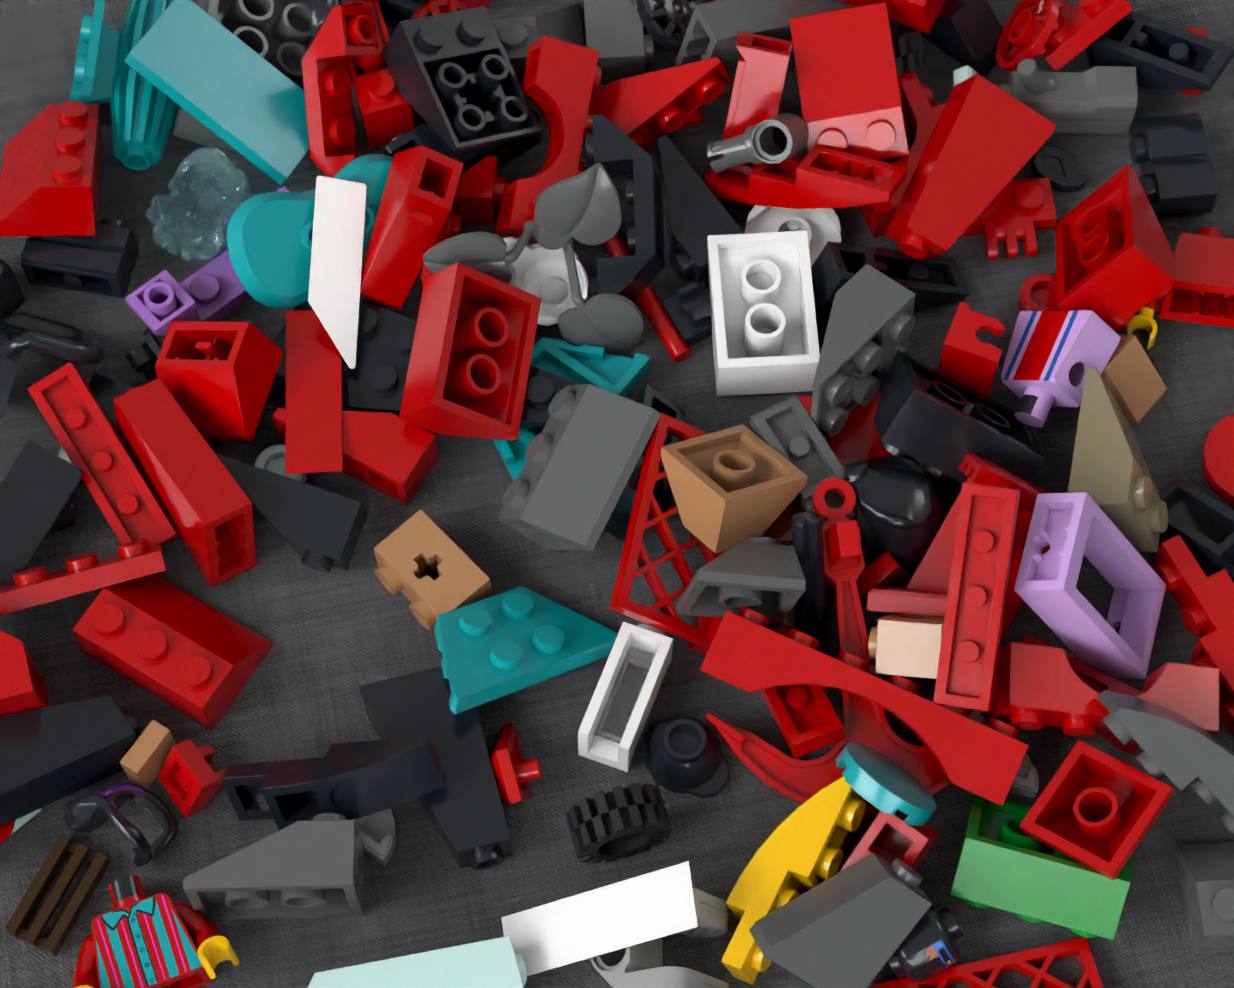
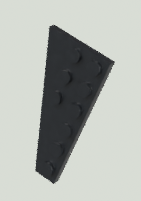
[265,299,575,432]

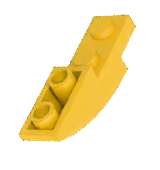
[721,776,866,985]

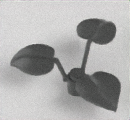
[423,162,643,355]

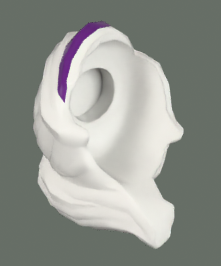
[503,237,591,326]

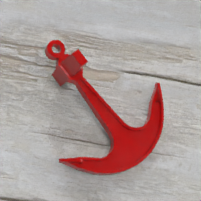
[704,478,993,814]

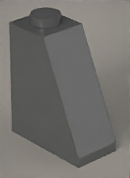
[749,853,932,988]

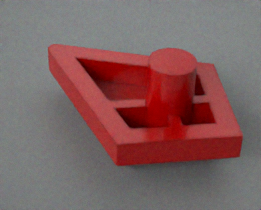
[490,722,543,804]

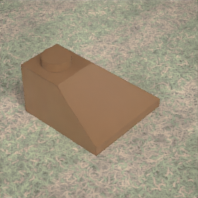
[660,424,808,554]

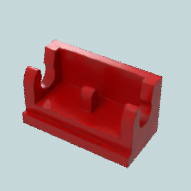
[938,302,1005,399]

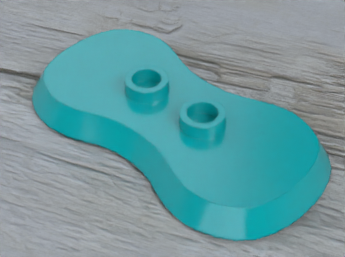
[226,154,393,308]

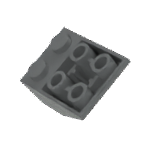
[811,264,916,439]

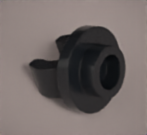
[126,328,166,380]

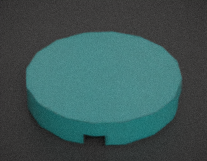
[835,741,937,826]

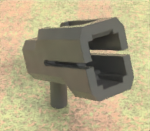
[1000,59,1138,134]

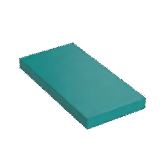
[124,0,309,185]

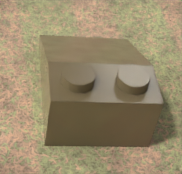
[1067,367,1168,552]

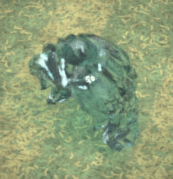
[145,147,252,262]

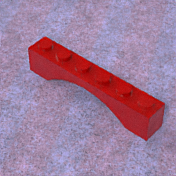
[700,606,1029,806]

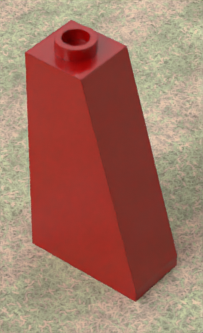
[885,74,1057,260]
[113,378,257,587]

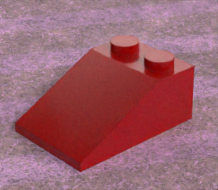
[789,1,910,160]
[1055,164,1176,330]

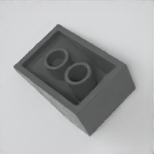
[183,813,365,920]

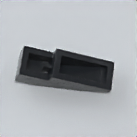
[1159,476,1234,583]

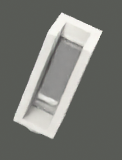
[578,621,673,773]

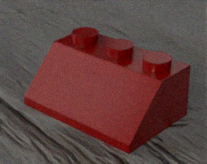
[0,101,103,236]
[399,262,542,441]
[72,574,272,730]

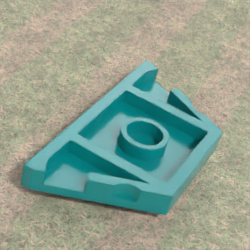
[492,337,650,480]
[434,586,618,714]

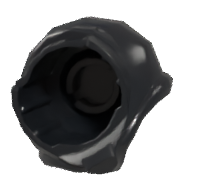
[844,455,944,562]

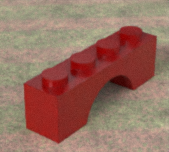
[495,36,602,244]
[992,642,1219,743]

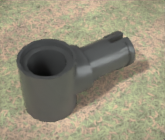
[707,113,809,173]

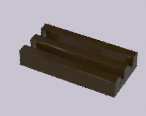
[5,834,111,957]

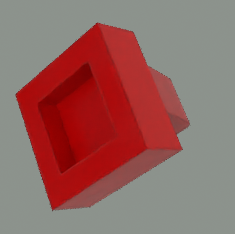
[157,739,227,818]

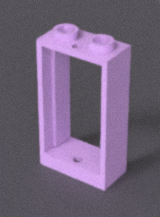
[1014,492,1166,679]

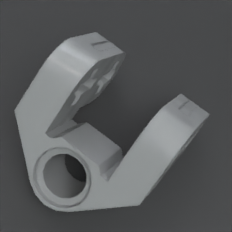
[590,887,729,988]

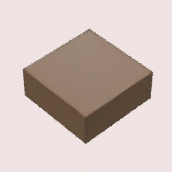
[120,720,176,789]

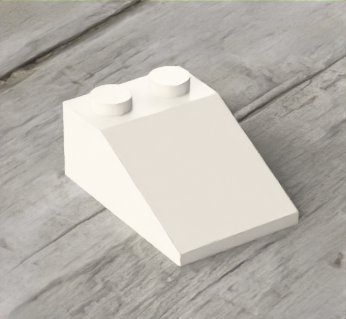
[707,230,820,396]

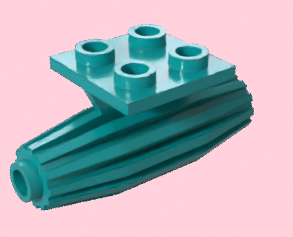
[69,0,177,170]

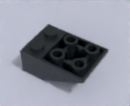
[382,6,542,152]

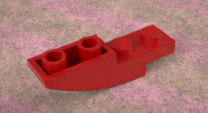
[1152,535,1234,734]

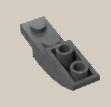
[1096,690,1234,834]

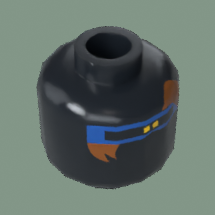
[888,902,964,982]

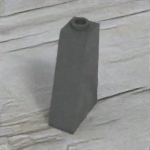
[673,0,853,95]

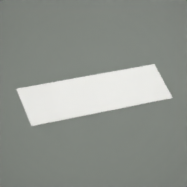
[501,861,698,976]

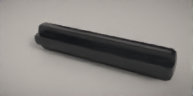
[791,511,828,655]

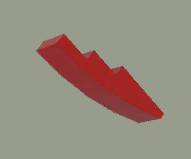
[704,145,908,209]

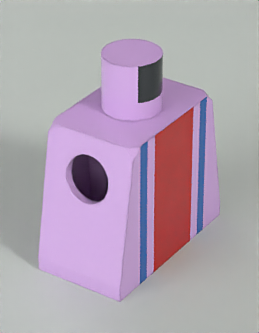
[1001,310,1121,428]

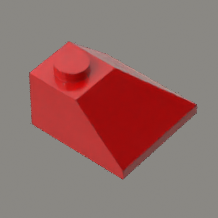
[1019,740,1174,881]

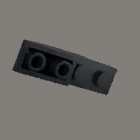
[221,736,447,830]

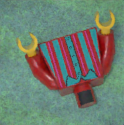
[72,875,240,988]

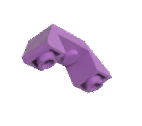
[125,186,291,336]

